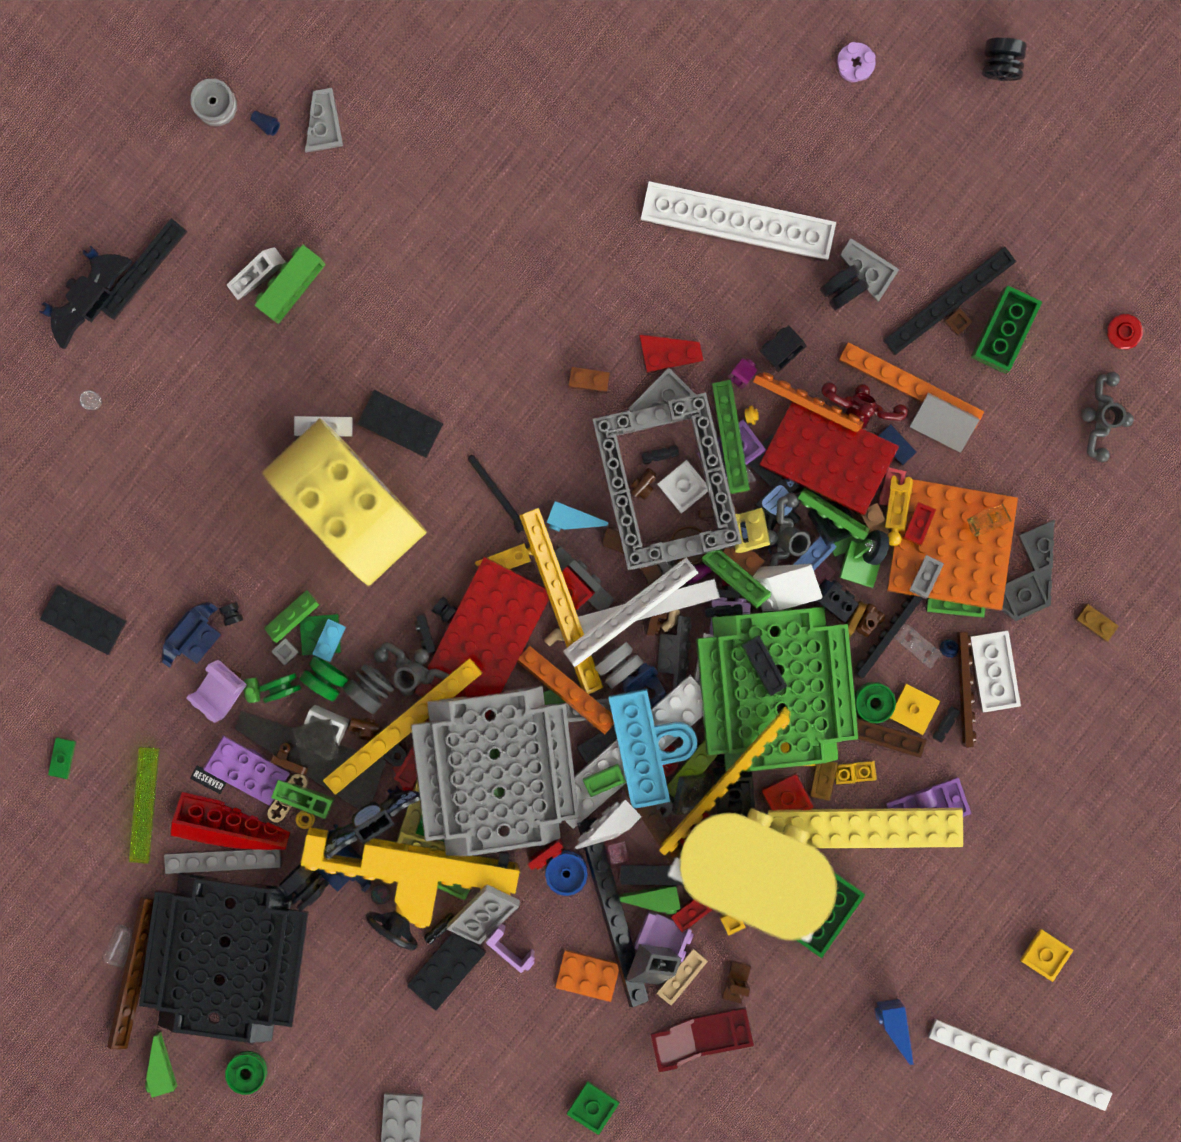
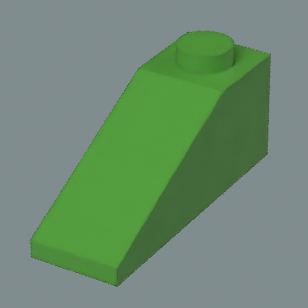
[271,780,335,819]
[619,885,681,915]
[145,1031,177,1098]

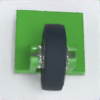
[839,530,889,588]

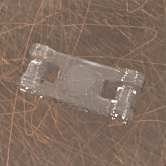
[894,623,943,669]

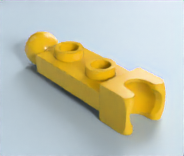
[885,475,913,546]
[475,544,534,569]

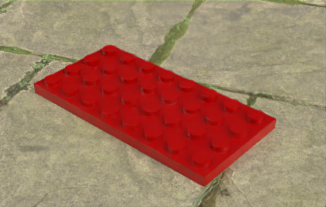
[415,557,549,720]

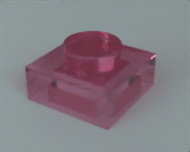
[814,561,836,584]
[605,842,629,865]

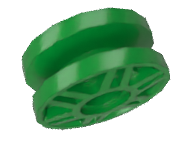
[258,673,302,704]
[854,682,896,723]
[225,1051,267,1095]

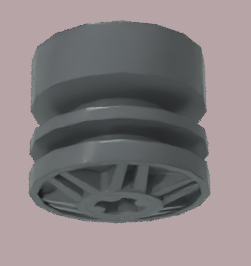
[343,663,395,714]

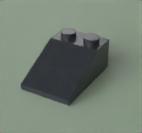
[713,767,755,818]

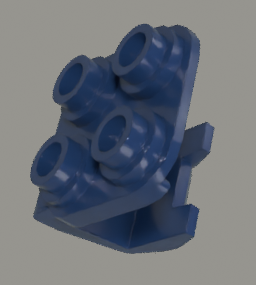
[622,663,667,708]

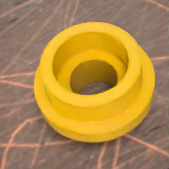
[745,405,759,425]
[296,810,315,829]

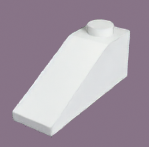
[227,247,285,300]

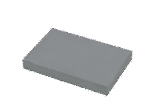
[910,393,980,453]

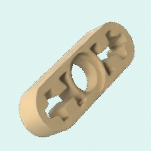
[267,773,308,822]

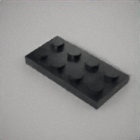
[358,390,443,458]
[40,585,127,655]
[407,932,486,1011]

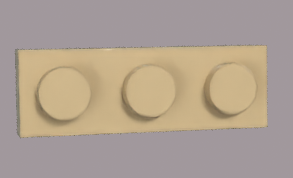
[656,948,708,1005]

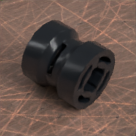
[431,596,458,623]
[219,602,243,626]

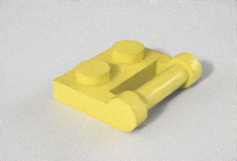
[735,508,770,553]

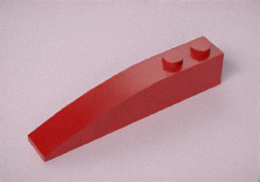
[170,792,290,850]

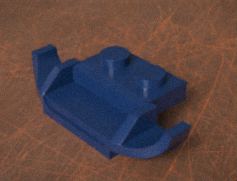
[162,602,221,668]
[315,833,371,892]

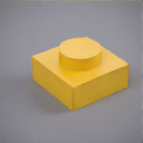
[720,914,746,936]

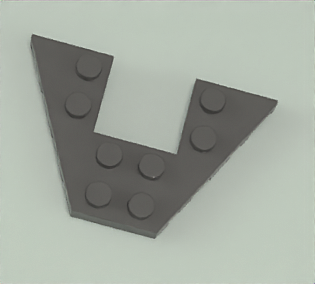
[1001,520,1055,621]

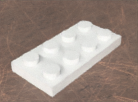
[971,630,1021,712]

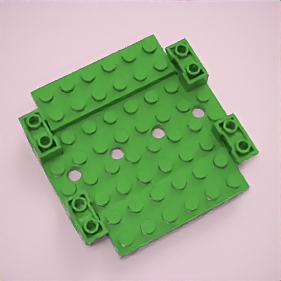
[696,607,858,772]

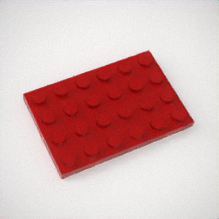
[760,401,899,515]

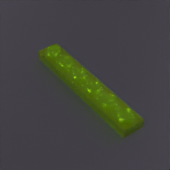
[129,747,160,864]

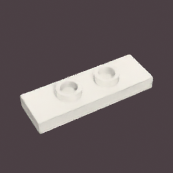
[294,416,353,437]

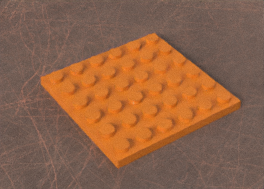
[887,478,1018,611]

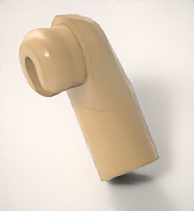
[661,609,680,633]
[544,628,564,647]

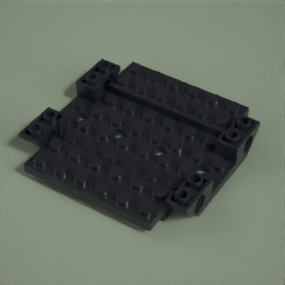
[139,873,309,1043]

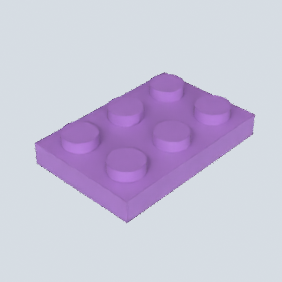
[697,420,766,479]

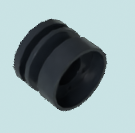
[982,37,1027,81]
[277,862,329,911]

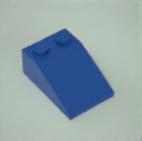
[874,999,914,1065]

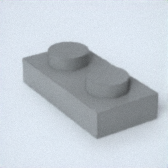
[909,555,944,599]

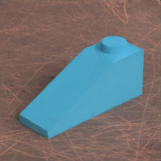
[546,501,609,532]

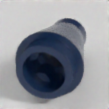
[250,111,280,136]

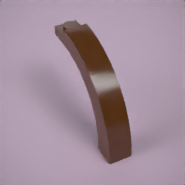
[603,528,667,636]

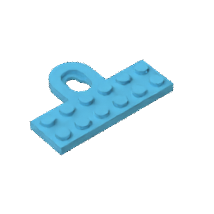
[609,689,697,809]

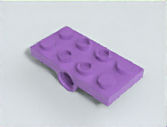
[203,735,290,806]
[886,777,971,817]

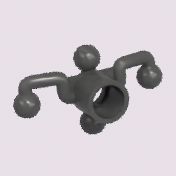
[1081,372,1134,463]
[768,493,811,566]
[374,642,450,697]

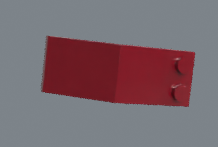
[651,1007,754,1072]

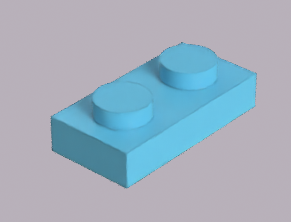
[312,619,346,662]

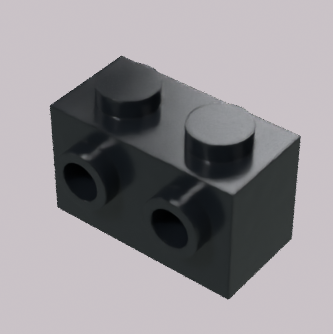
[760,325,807,372]
[816,579,859,622]

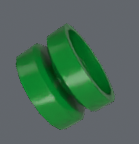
[299,656,349,702]

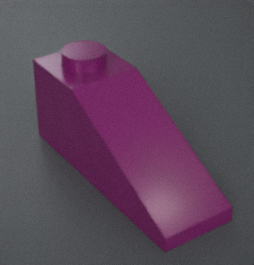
[727,358,757,389]

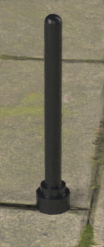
[468,455,524,534]

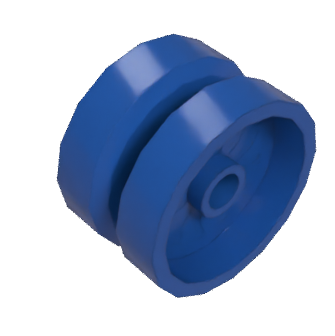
[545,850,588,896]

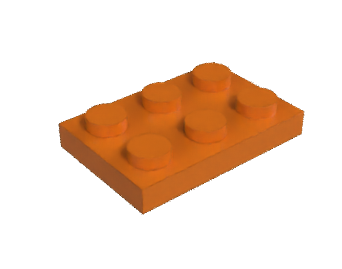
[555,950,619,1002]

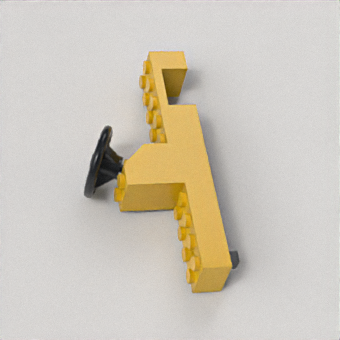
[301,827,520,950]

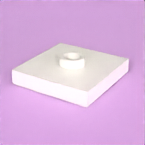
[657,460,708,514]

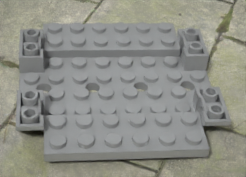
[411,686,579,856]

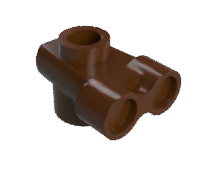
[630,468,657,500]
[856,603,886,637]
[347,717,379,741]

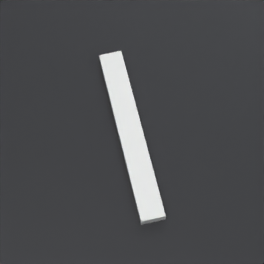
[563,558,698,667]
[578,579,720,635]

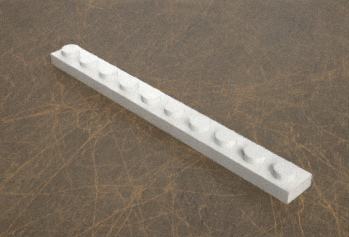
[928,1019,1112,1111]

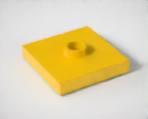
[890,683,940,735]
[1020,928,1074,982]

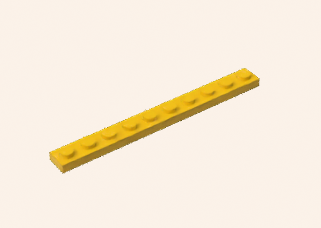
[519,508,603,694]
[323,658,482,795]
[659,707,791,855]

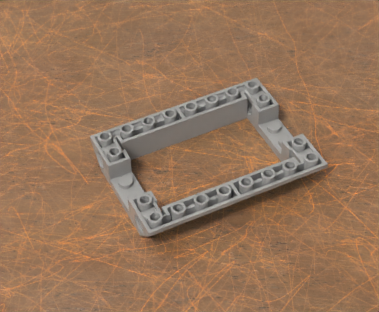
[593,393,742,570]

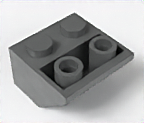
[627,944,682,985]

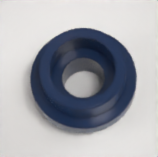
[939,639,958,658]

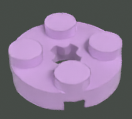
[836,42,876,83]

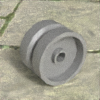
[191,79,237,126]
[595,642,644,689]

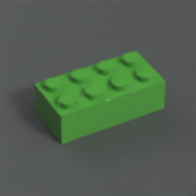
[255,245,326,324]

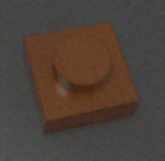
[945,308,972,336]

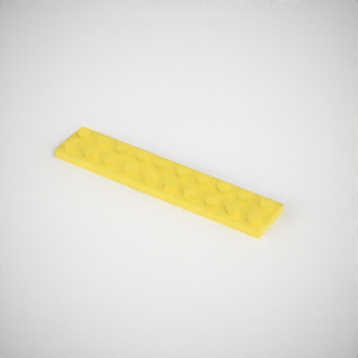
[768,808,963,848]

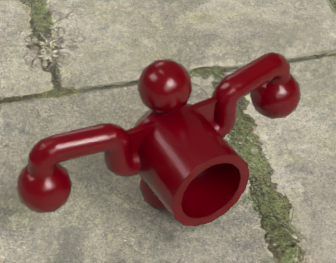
[821,382,908,429]

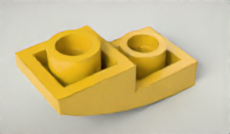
[835,760,877,785]

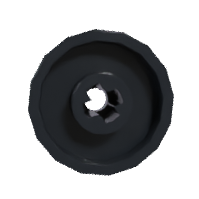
[820,264,870,311]

